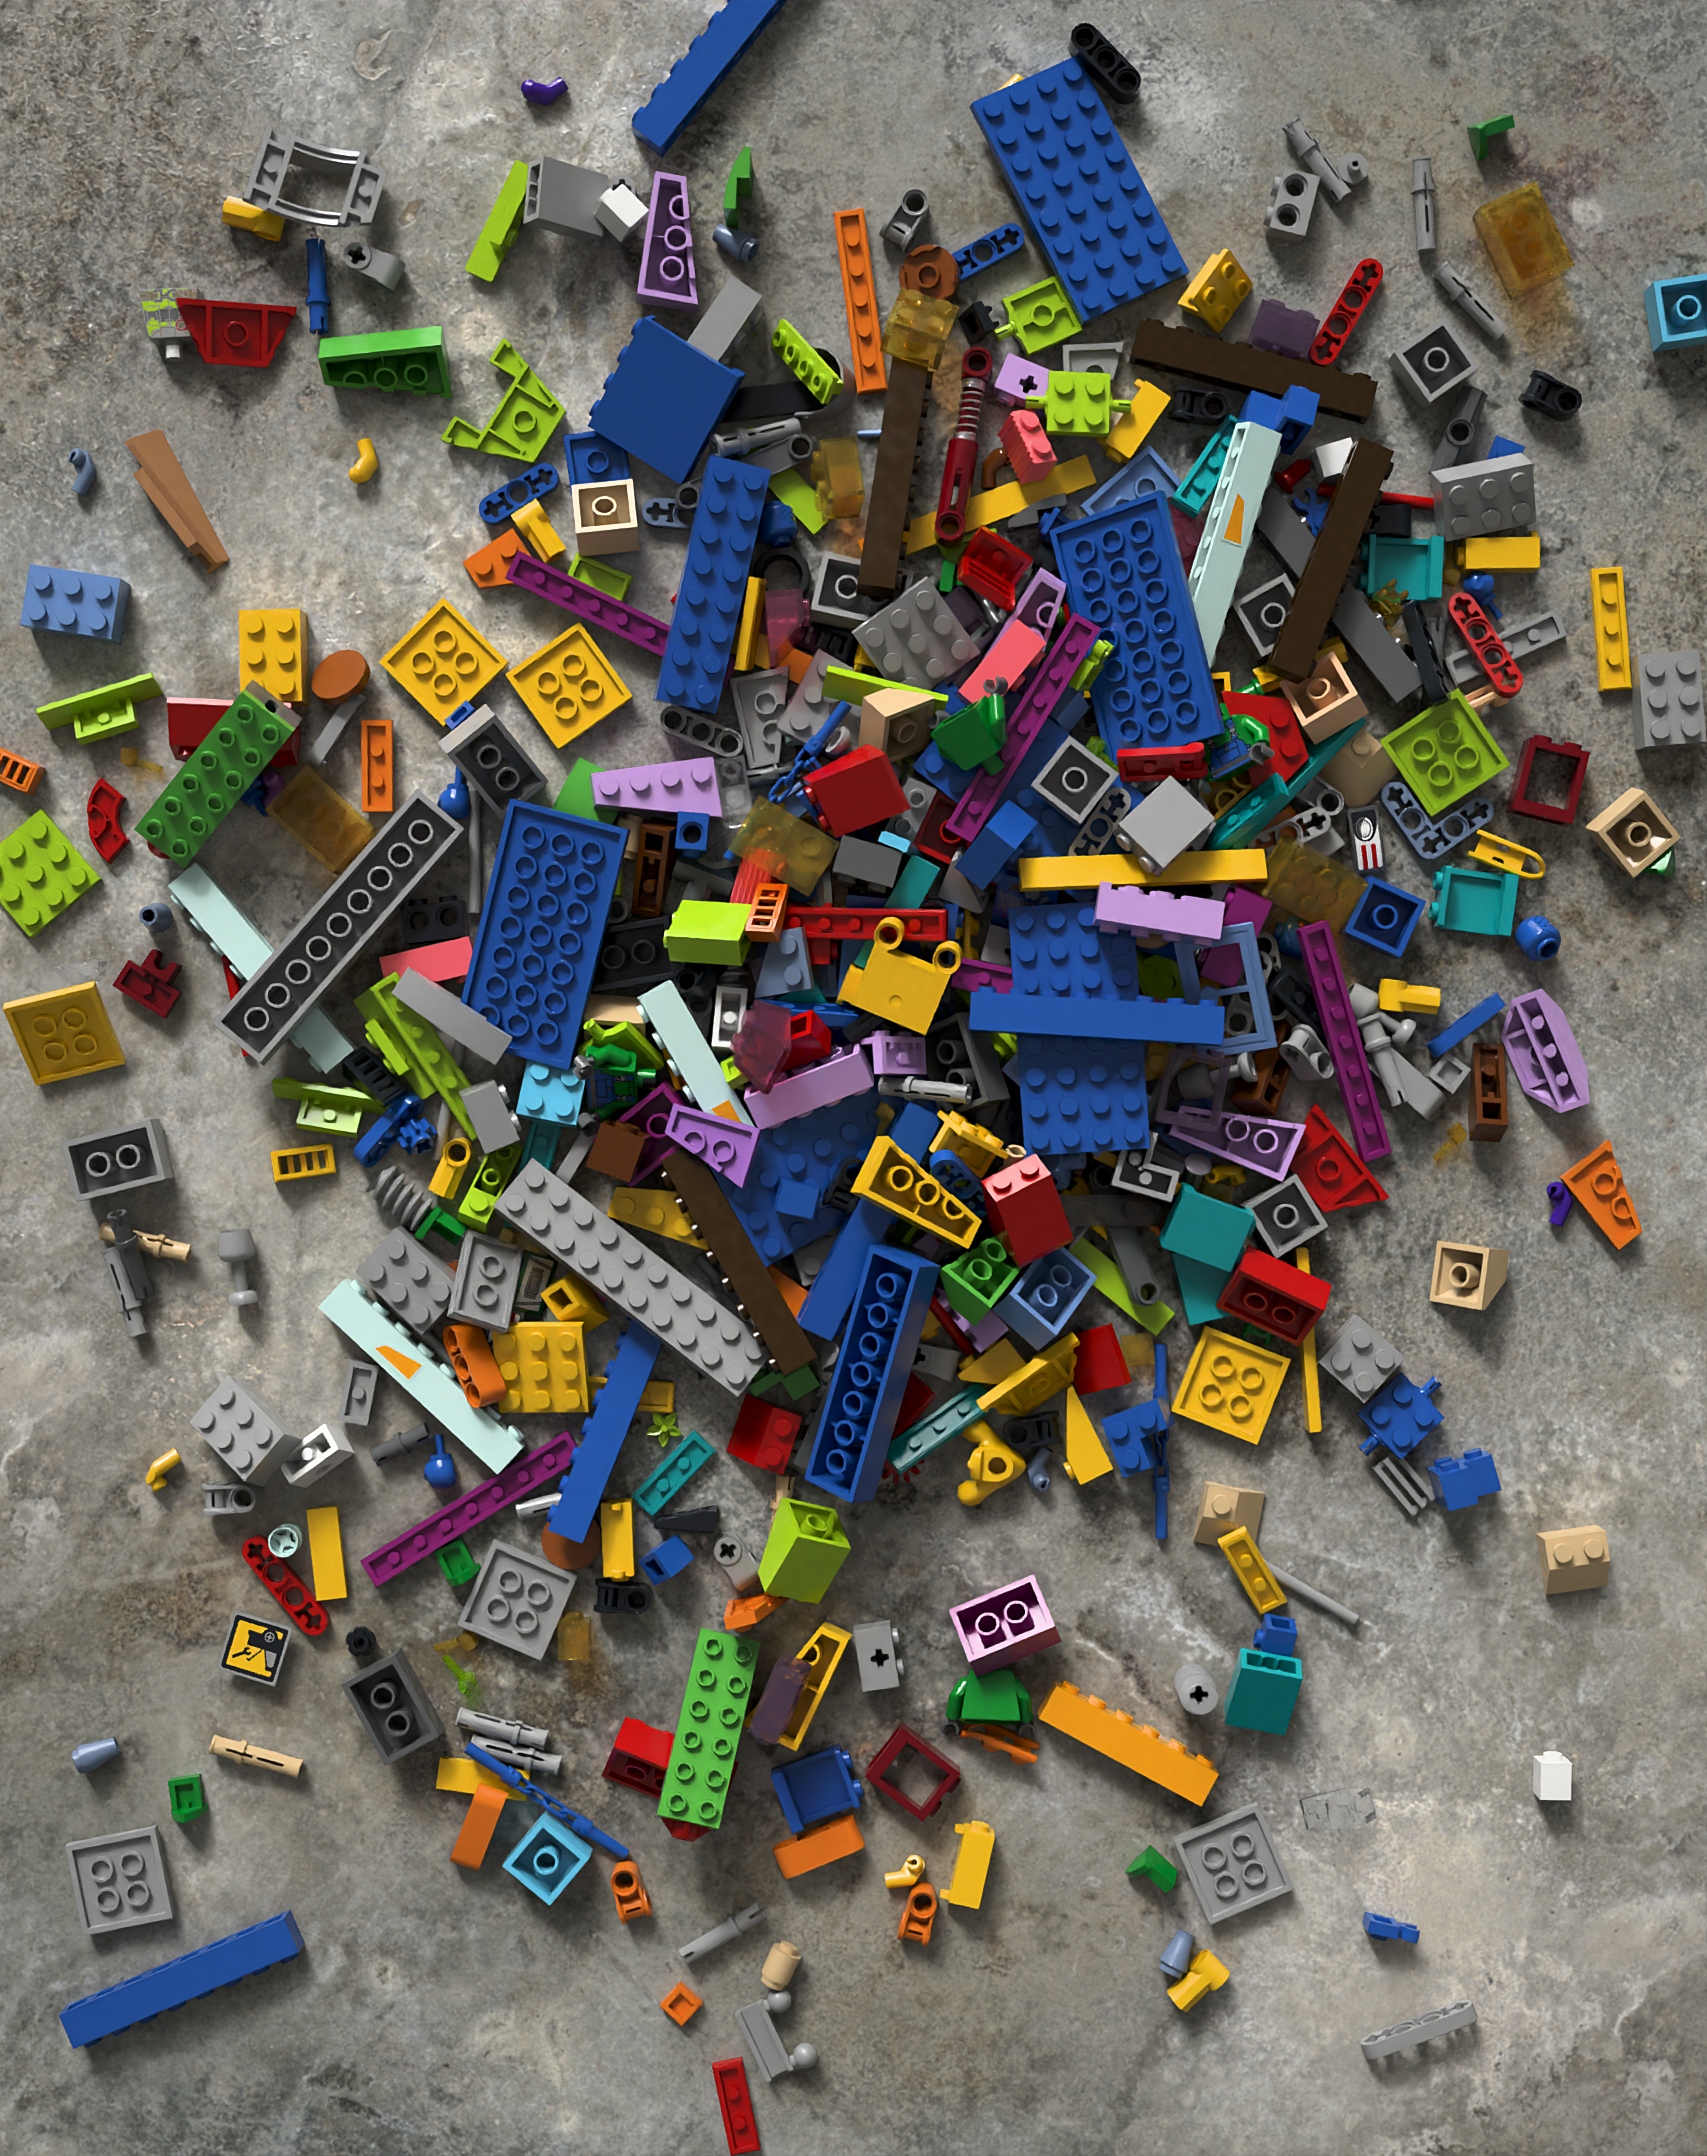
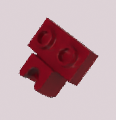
[112,949,183,1019]

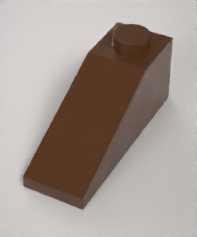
[631,817,679,918]
[1229,1020,1293,1116]
[1468,1043,1508,1143]

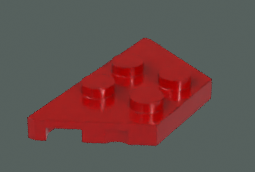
[175,298,297,368]
[1219,691,1309,790]
[1288,1104,1389,1212]

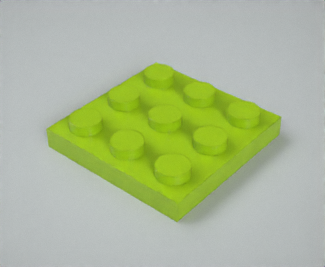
[1380,687,1510,817]
[0,809,103,938]

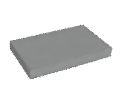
[447,1229,525,1334]

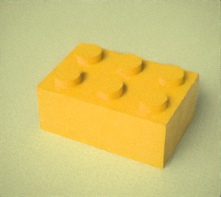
[239,609,309,706]

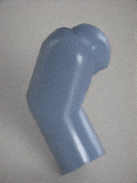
[68,448,96,496]
[1026,1446,1054,1492]

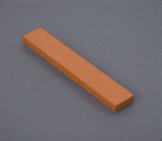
[833,208,887,396]

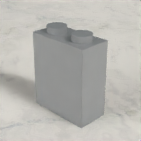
[523,156,608,242]
[1114,775,1215,877]

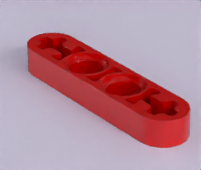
[1308,258,1383,367]
[1447,592,1523,699]
[242,1535,330,1636]

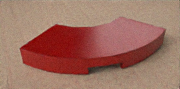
[87,778,131,864]

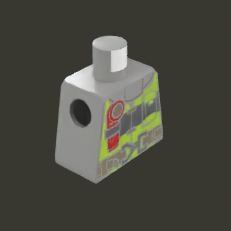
[139,287,204,362]

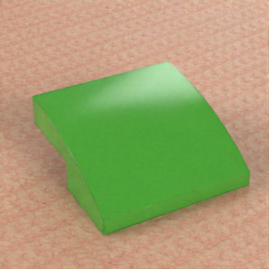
[723,147,753,227]
[552,757,620,825]

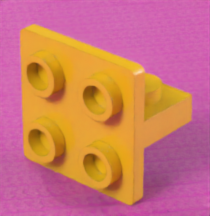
[1177,248,1253,333]
[929,1110,1010,1178]

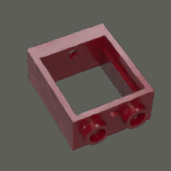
[1506,735,1590,827]
[865,1722,961,1822]

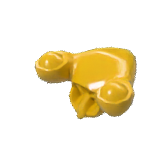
[957,1419,1027,1506]

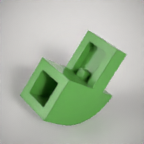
[749,1365,821,1401]

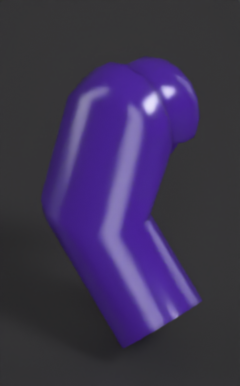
[521,76,568,105]
[1546,1182,1573,1228]

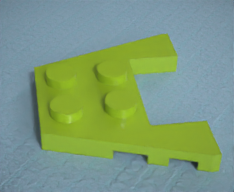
[440,338,567,465]

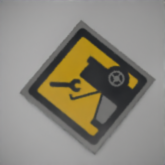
[217,1610,293,1687]

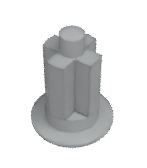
[1183,1153,1212,1189]

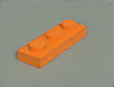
[361,720,394,813]

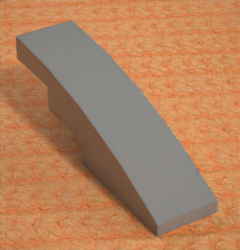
[392,966,512,1065]

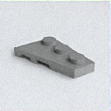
[1062,342,1124,439]
[729,665,790,770]

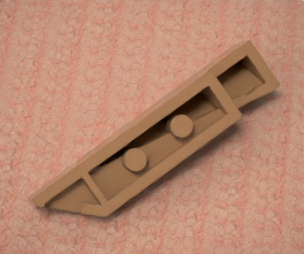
[124,430,229,574]

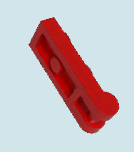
[1116,742,1208,782]

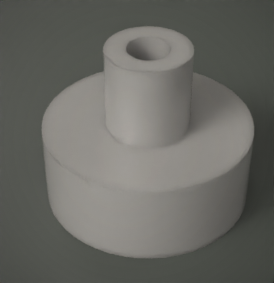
[1336,152,1368,187]

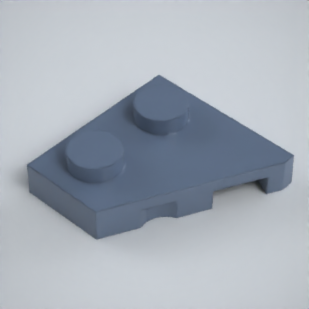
[755,927,815,998]

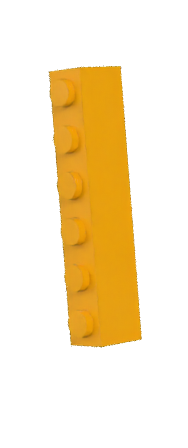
[1037,1680,1219,1807]

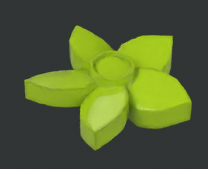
[645,1412,682,1447]

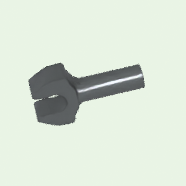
[970,588,1004,631]

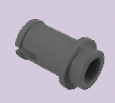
[970,622,997,662]

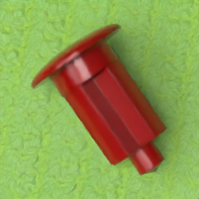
[1274,459,1311,494]

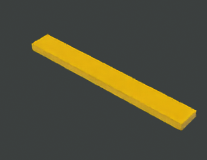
[858,454,1097,557]
[1017,849,1268,892]

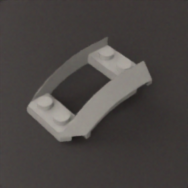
[242,124,387,228]

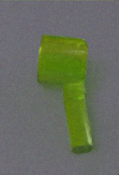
[1086,736,1119,773]
[442,1654,477,1694]

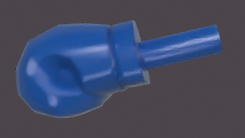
[1463,571,1503,620]
[437,766,470,819]
[240,774,269,817]
[424,1434,457,1489]

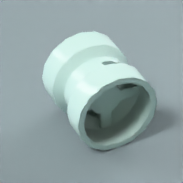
[268,1522,304,1558]

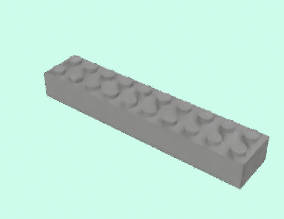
[212,789,465,1066]
[493,1158,770,1400]

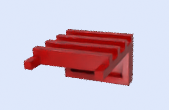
[957,525,1032,612]

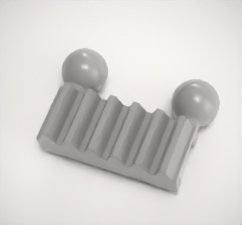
[735,1988,818,2083]

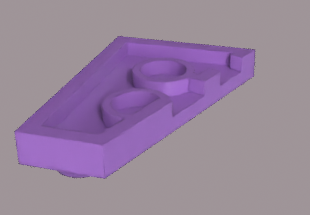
[665,1103,763,1189]

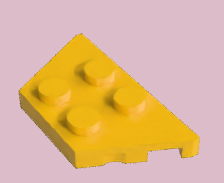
[976,1332,1080,1417]

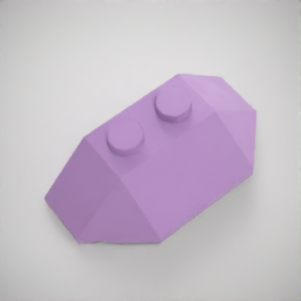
[1501,988,1590,1113]

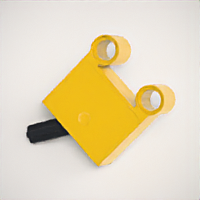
[843,917,963,1043]

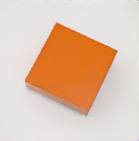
[660,1981,703,2027]

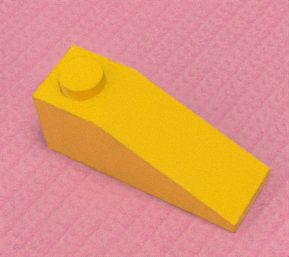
[1063,1383,1113,1485]

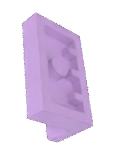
[860,1031,927,1076]

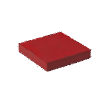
[1058,1323,1132,1396]

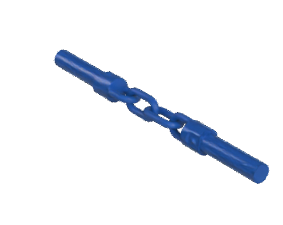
[723,700,852,863]
[1153,1343,1170,1539]
[464,1742,629,1860]

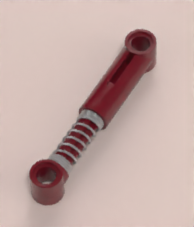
[934,347,992,548]

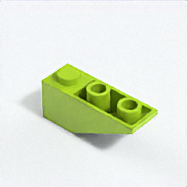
[457,1143,524,1234]

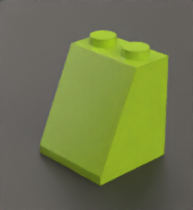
[758,1497,851,1604]

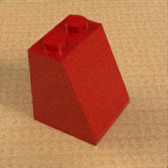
[803,743,911,838]
[981,1154,1074,1269]

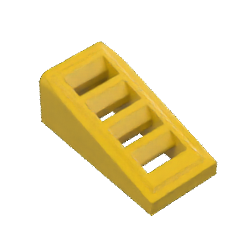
[270,1143,336,1183]

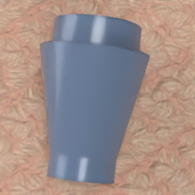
[712,224,760,264]
[139,902,173,933]
[71,1737,121,1774]
[1158,1929,1195,1979]

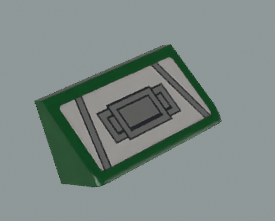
[513,1249,558,1316]

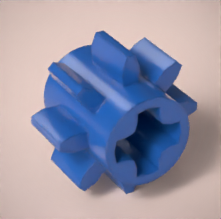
[397,1118,438,1155]

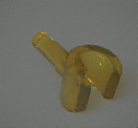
[1442,542,1461,587]
[120,748,163,774]
[872,1101,894,1145]
[1432,1123,1467,1162]
[434,1630,479,1653]

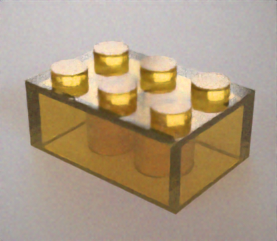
[1472,181,1575,301]
[265,765,380,875]
[728,795,840,897]
[1251,833,1369,936]

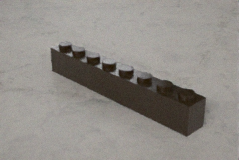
[1128,318,1378,425]
[856,353,934,600]
[1264,437,1394,684]
[658,1147,817,1379]

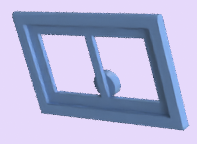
[1173,922,1278,1060]

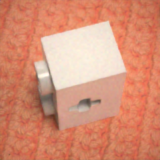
[711,986,748,1056]
[281,1424,354,1488]

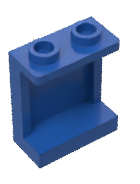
[771,1743,865,1834]

